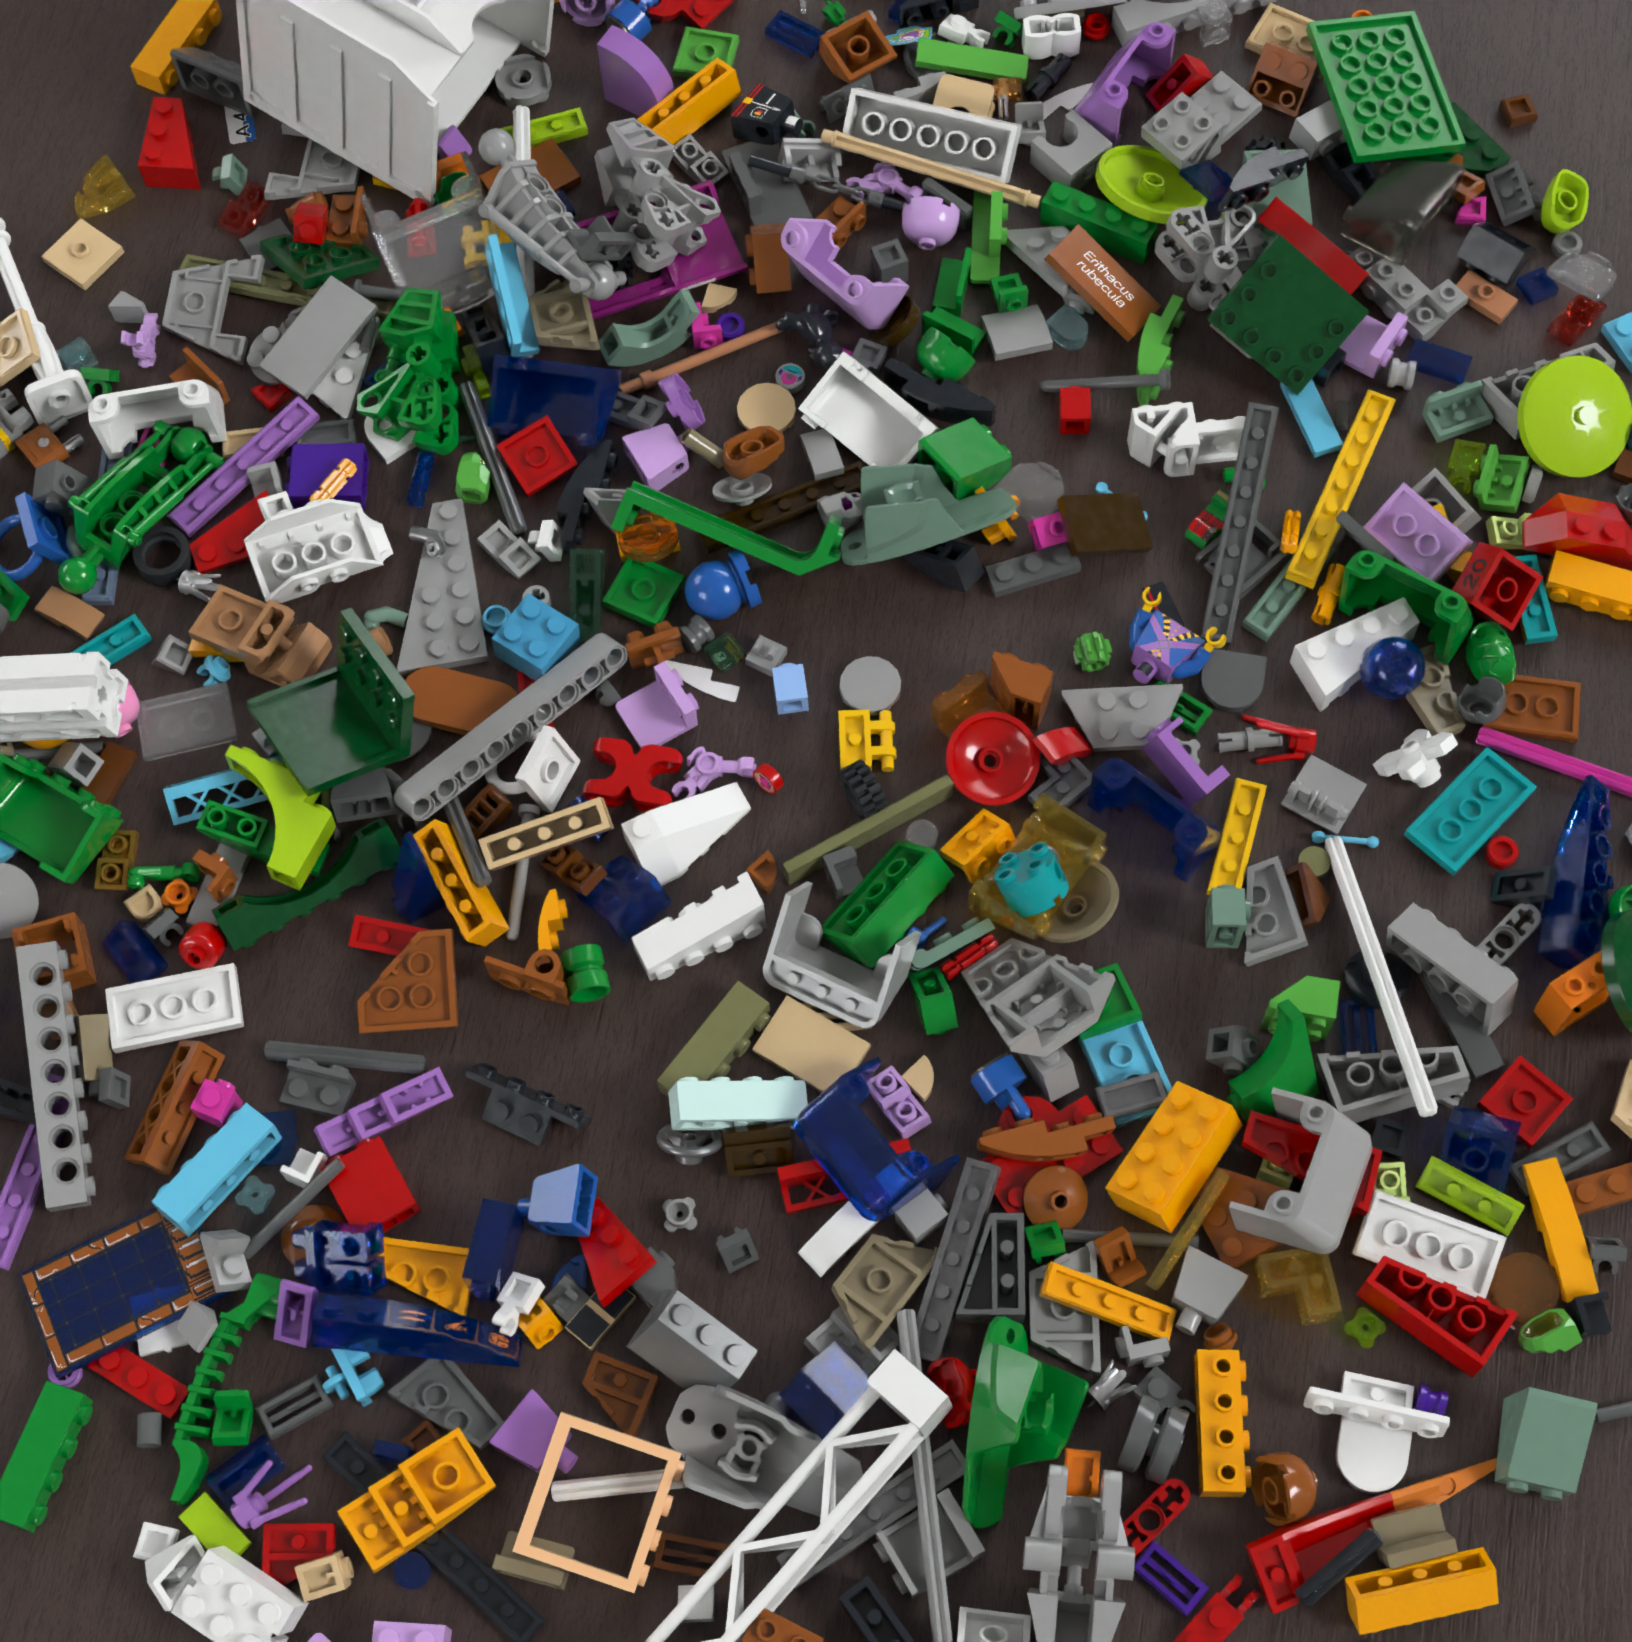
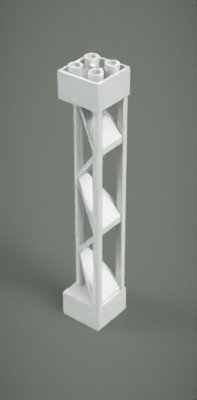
[645,1349,953,1642]

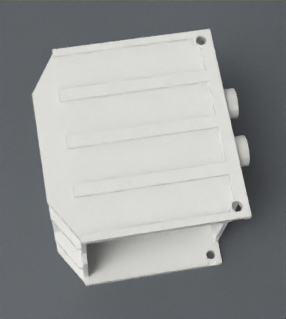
[236,0,554,209]

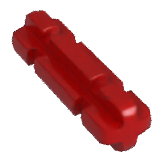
[940,933,998,981]

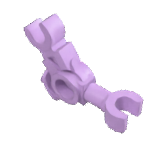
[846,162,924,204]
[120,313,161,368]
[671,746,756,799]

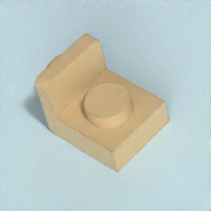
[294,1550,354,1602]

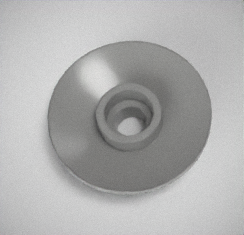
[712,473,772,506]

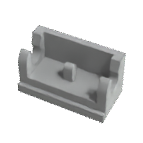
[778,138,842,182]

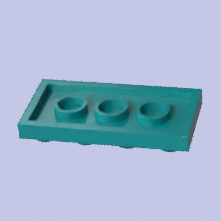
[1404,747,1537,876]

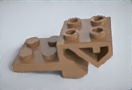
[188,585,333,687]

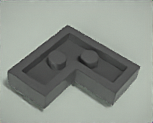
[1028,749,1097,821]

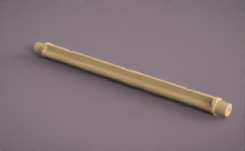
[821,129,1042,209]

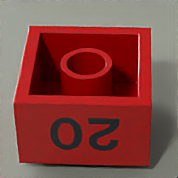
[1452,542,1544,631]

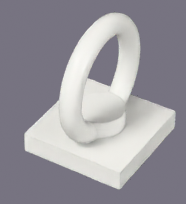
[485,725,580,813]

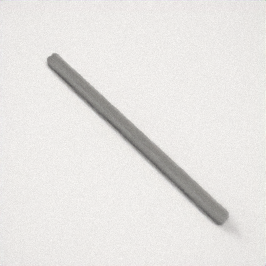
[897,1309,953,1642]

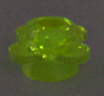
[1344,1307,1386,1349]

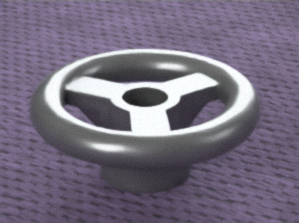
[656,1124,723,1165]

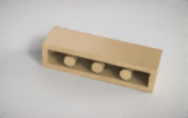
[478,797,614,871]

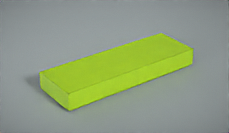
[500,107,589,148]
[1415,1156,1525,1236]

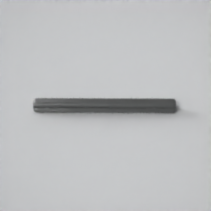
[458,381,527,535]

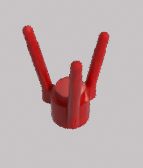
[1242,715,1317,764]

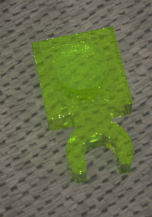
[460,343,492,399]
[1447,439,1487,494]

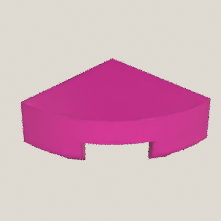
[1455,197,1486,226]

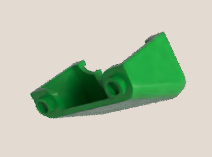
[1338,550,1474,665]

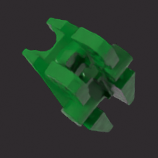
[357,287,463,455]

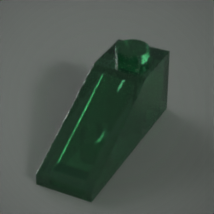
[570,549,605,641]

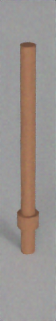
[618,321,783,394]

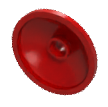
[945,711,1040,806]

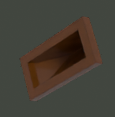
[1284,862,1332,929]

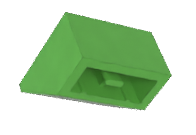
[1260,975,1340,1041]

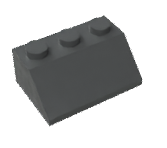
[170,47,260,118]
[626,1289,758,1390]

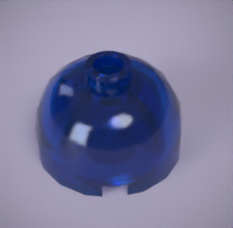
[1359,636,1426,700]

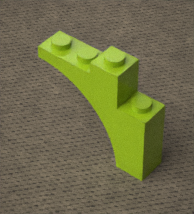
[225,745,336,891]

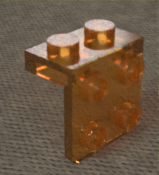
[931,669,1008,740]

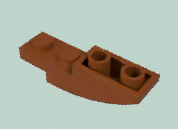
[976,1113,1116,1162]

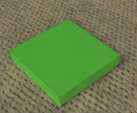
[672,26,740,79]

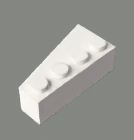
[1290,597,1420,712]
[631,871,766,981]

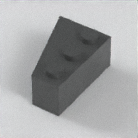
[955,1213,1025,1324]

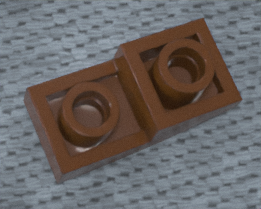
[540,845,607,896]

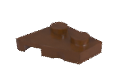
[582,1351,660,1437]

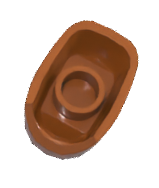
[723,426,785,480]

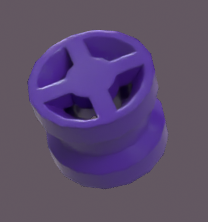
[1412,1383,1449,1416]

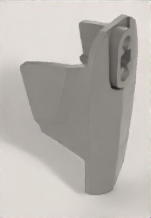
[666,1384,863,1517]

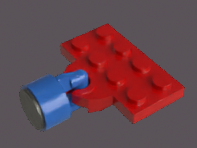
[605,0,735,41]
[970,1053,1123,1214]

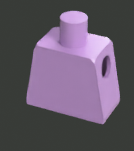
[622,423,691,491]

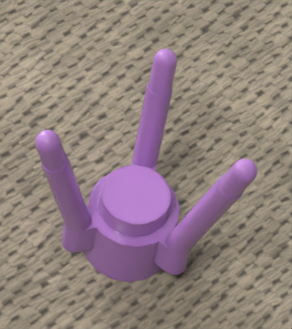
[230,1460,312,1530]

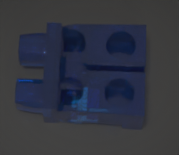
[292,1220,386,1297]

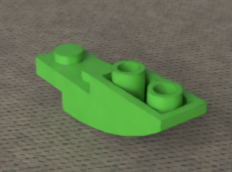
[1136,294,1186,406]

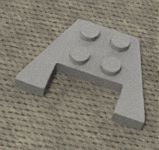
[264,122,361,200]
[162,255,265,365]

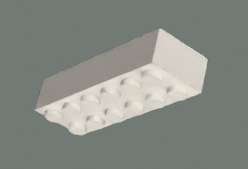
[842,88,1022,184]

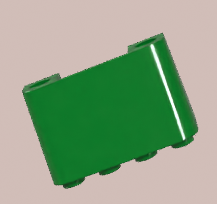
[0,753,124,884]

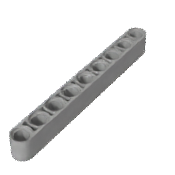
[394,633,628,821]

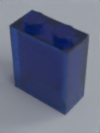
[462,1198,525,1303]

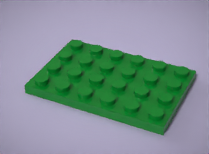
[1306,11,1466,164]

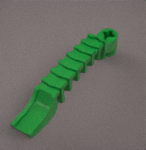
[171,1273,282,1506]

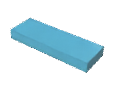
[1280,379,1343,458]

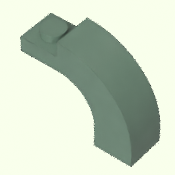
[599,289,700,367]

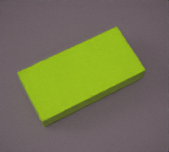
[179,1492,253,1556]

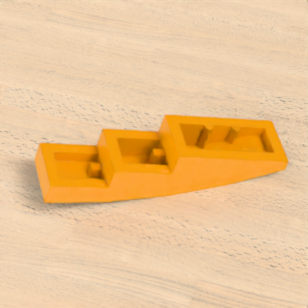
[1522,1157,1599,1303]

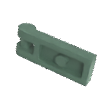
[910,916,995,971]

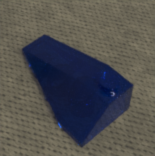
[391,831,445,924]

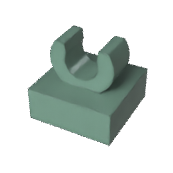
[212,154,248,195]

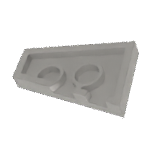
[1244,856,1309,967]

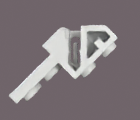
[1127,402,1245,477]

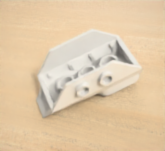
[244,499,394,603]

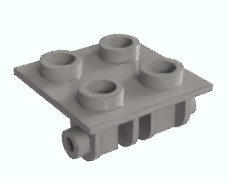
[1281,755,1367,835]

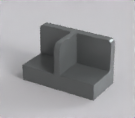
[566,216,638,261]

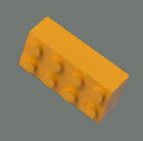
[1105,1081,1243,1233]

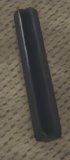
[1295,1528,1383,1608]

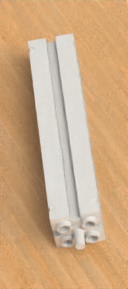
[0,652,128,742]

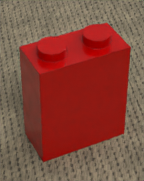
[320,1136,422,1245]

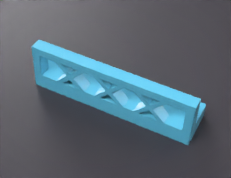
[485,234,540,358]
[163,755,288,825]

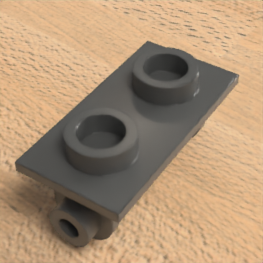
[817,73,875,124]

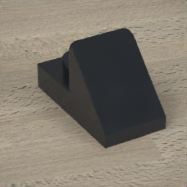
[1491,865,1558,912]

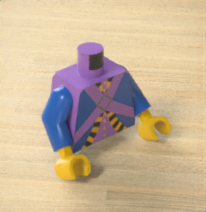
[1129,587,1226,684]

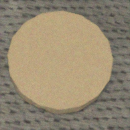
[737,383,796,434]

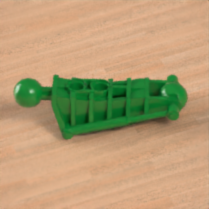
[58,420,225,595]

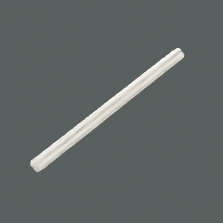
[513,105,535,358]
[1325,836,1438,1117]

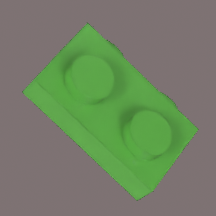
[1473,444,1531,513]

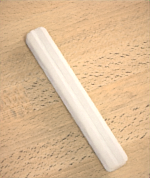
[551,1470,687,1502]

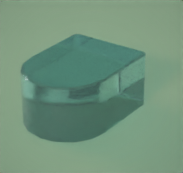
[1046,305,1088,350]

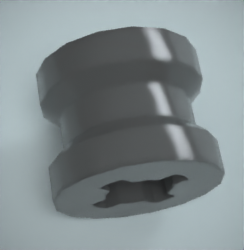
[678,614,715,654]

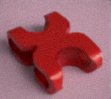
[582,737,683,813]

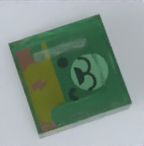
[704,631,747,674]

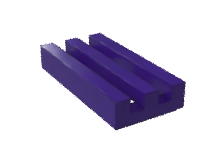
[1134,1540,1209,1617]

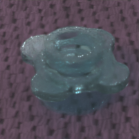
[235,1175,275,1214]

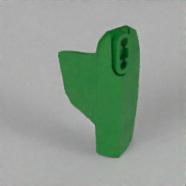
[962,1316,1089,1528]

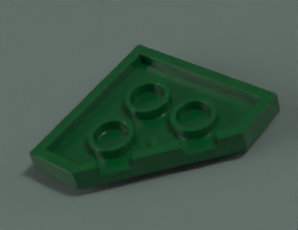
[1397,102,1511,178]
[260,234,380,289]

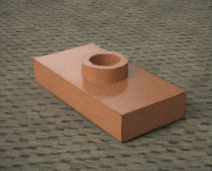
[1456,269,1518,325]

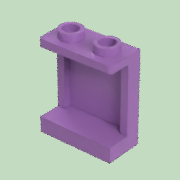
[1142,716,1230,806]

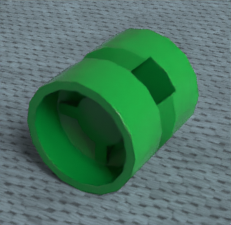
[560,944,611,1003]

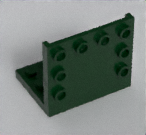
[1206,227,1370,396]
[247,608,415,797]

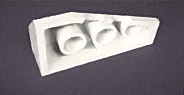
[621,782,751,891]

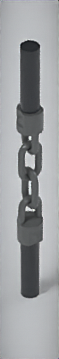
[748,154,909,213]

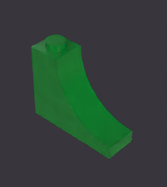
[1227,999,1320,1123]

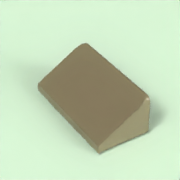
[75,1014,113,1082]

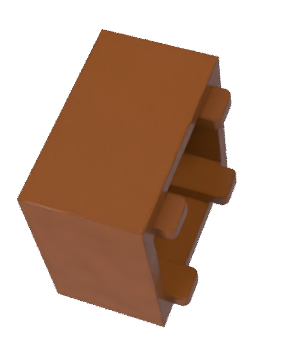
[11,912,97,990]

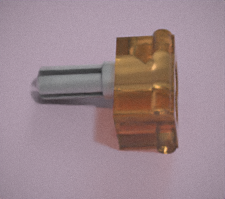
[993,77,1022,120]

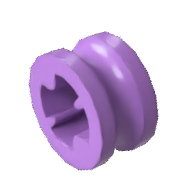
[48,1363,83,1389]

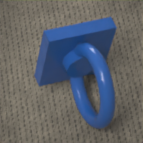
[0,492,71,582]

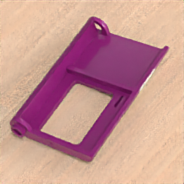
[563,180,748,320]

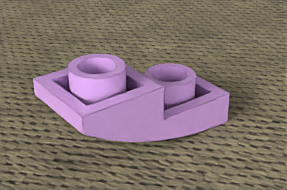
[865,1065,932,1139]

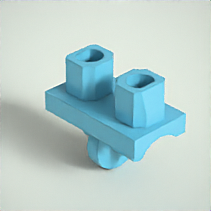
[322,1339,385,1407]

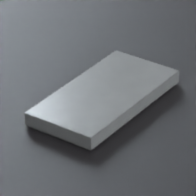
[259,275,379,400]

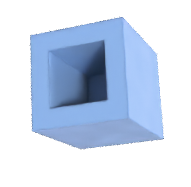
[772,663,809,715]

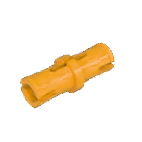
[1311,563,1345,625]

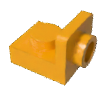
[518,1296,564,1349]

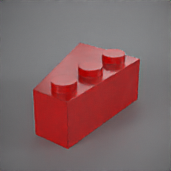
[138,97,201,190]

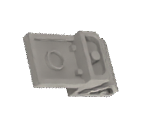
[1141,70,1262,171]

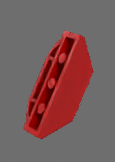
[1522,493,1632,570]

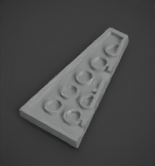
[397,498,489,677]

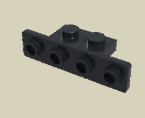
[465,1063,592,1146]

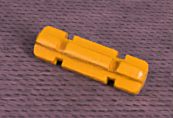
[309,458,357,501]
[1280,510,1301,554]

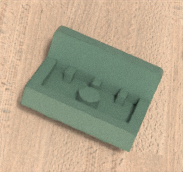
[1422,380,1494,443]

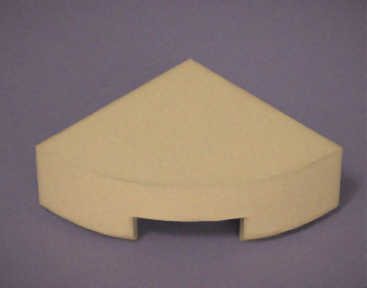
[701,283,737,313]
[901,1055,934,1102]

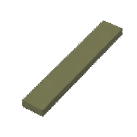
[783,775,954,885]

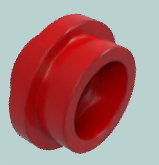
[1082,13,1110,40]

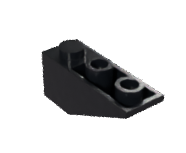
[899,0,979,28]

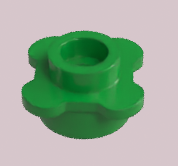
[821,0,847,27]

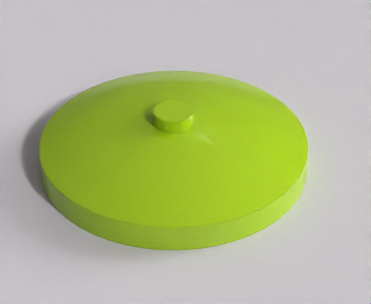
[1095,145,1209,224]
[1517,355,1632,478]

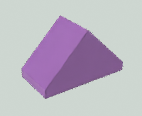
[274,1279,325,1348]

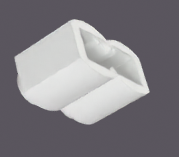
[1022,13,1081,60]

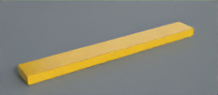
[1285,389,1396,589]

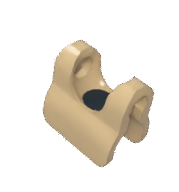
[933,74,995,118]

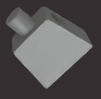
[1170,1245,1249,1336]

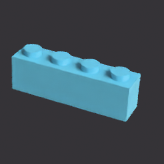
[151,1103,282,1237]

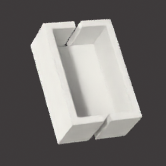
[171,1545,309,1642]

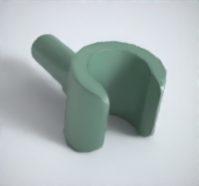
[794,109,816,138]

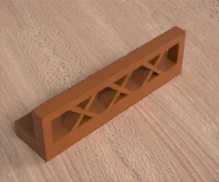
[124,1040,225,1175]

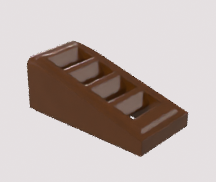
[463,783,514,844]

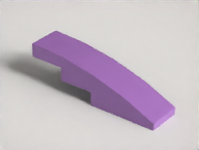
[313,1067,453,1159]

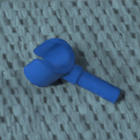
[907,916,947,950]

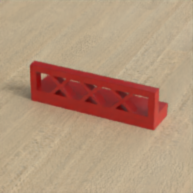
[777,1138,917,1215]

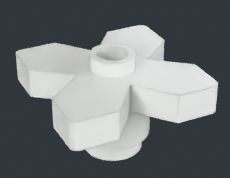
[1373,729,1458,787]

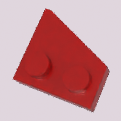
[262,1523,337,1586]

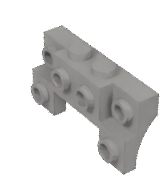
[1348,222,1469,345]

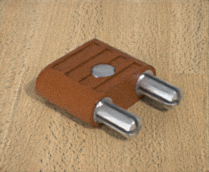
[14,415,84,470]

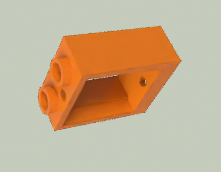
[1533,950,1610,1037]

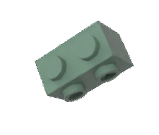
[1205,884,1251,948]

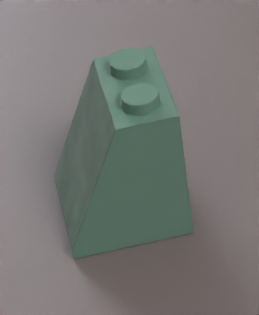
[1494,1387,1598,1501]

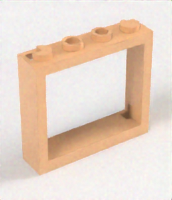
[512,1411,685,1593]

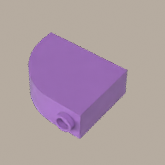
[597,25,674,117]

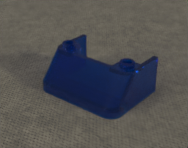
[794,1057,961,1222]

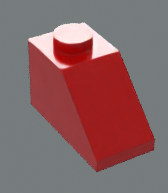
[1145,54,1214,112]

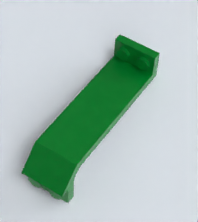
[611,481,845,576]

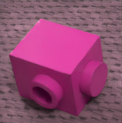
[1027,511,1068,551]
[190,1078,243,1128]

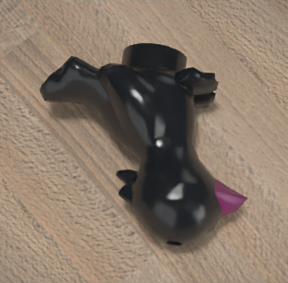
[776,304,853,372]

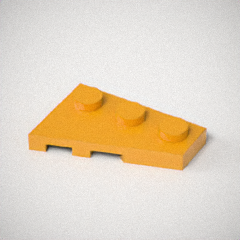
[370,1236,478,1319]

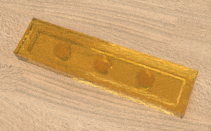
[1146,1168,1230,1291]

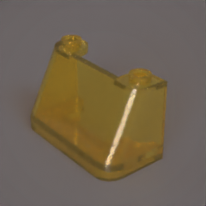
[968,792,1108,940]

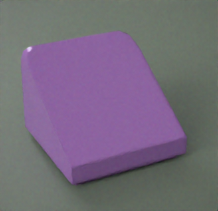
[437,125,472,160]

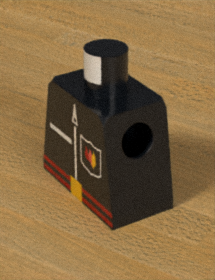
[730,83,803,145]

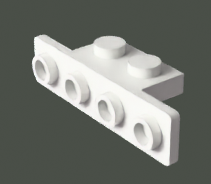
[1303,1371,1450,1438]

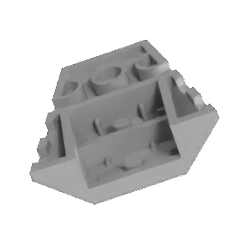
[961,938,1116,1058]

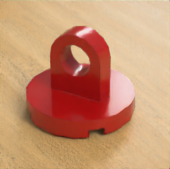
[926,1356,977,1429]

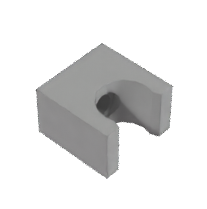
[1030,109,1112,190]

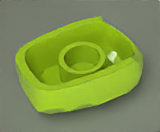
[1541,169,1589,234]

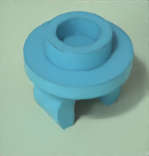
[196,655,231,689]

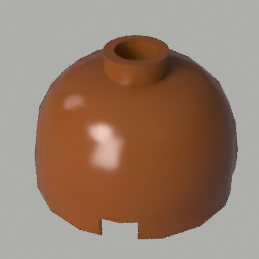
[1251,1452,1318,1526]

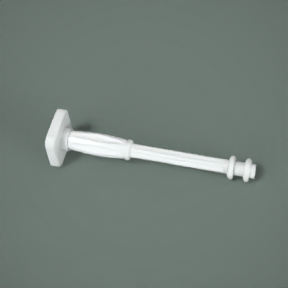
[0,218,92,425]

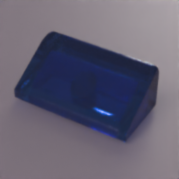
[101,921,169,983]
[206,1434,286,1510]

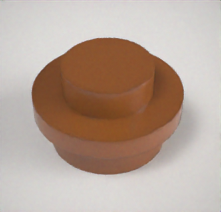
[1203,1322,1238,1350]

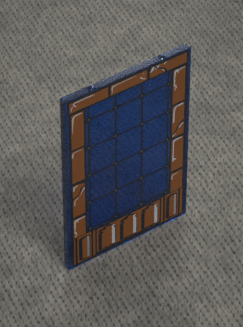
[18,1207,230,1379]

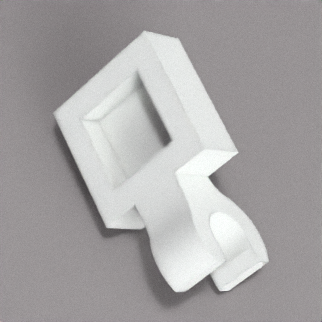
[492,1271,545,1337]

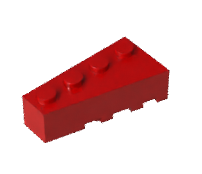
[1356,1256,1519,1378]

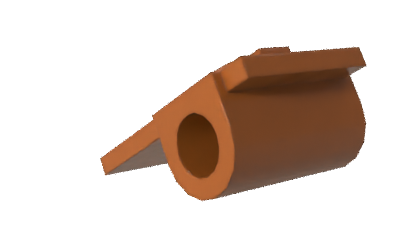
[484,949,571,1006]

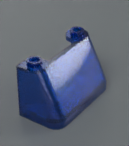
[487,355,622,447]
[1087,758,1221,882]

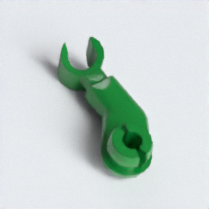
[126,862,200,889]

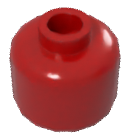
[179,922,227,969]

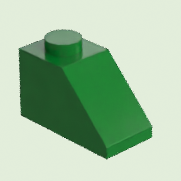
[908,966,959,1035]

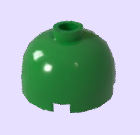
[916,327,976,382]

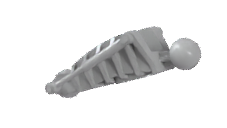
[478,128,627,301]

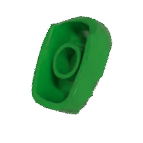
[1465,622,1516,684]

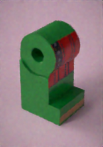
[1185,489,1229,550]

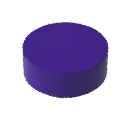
[716,312,745,342]

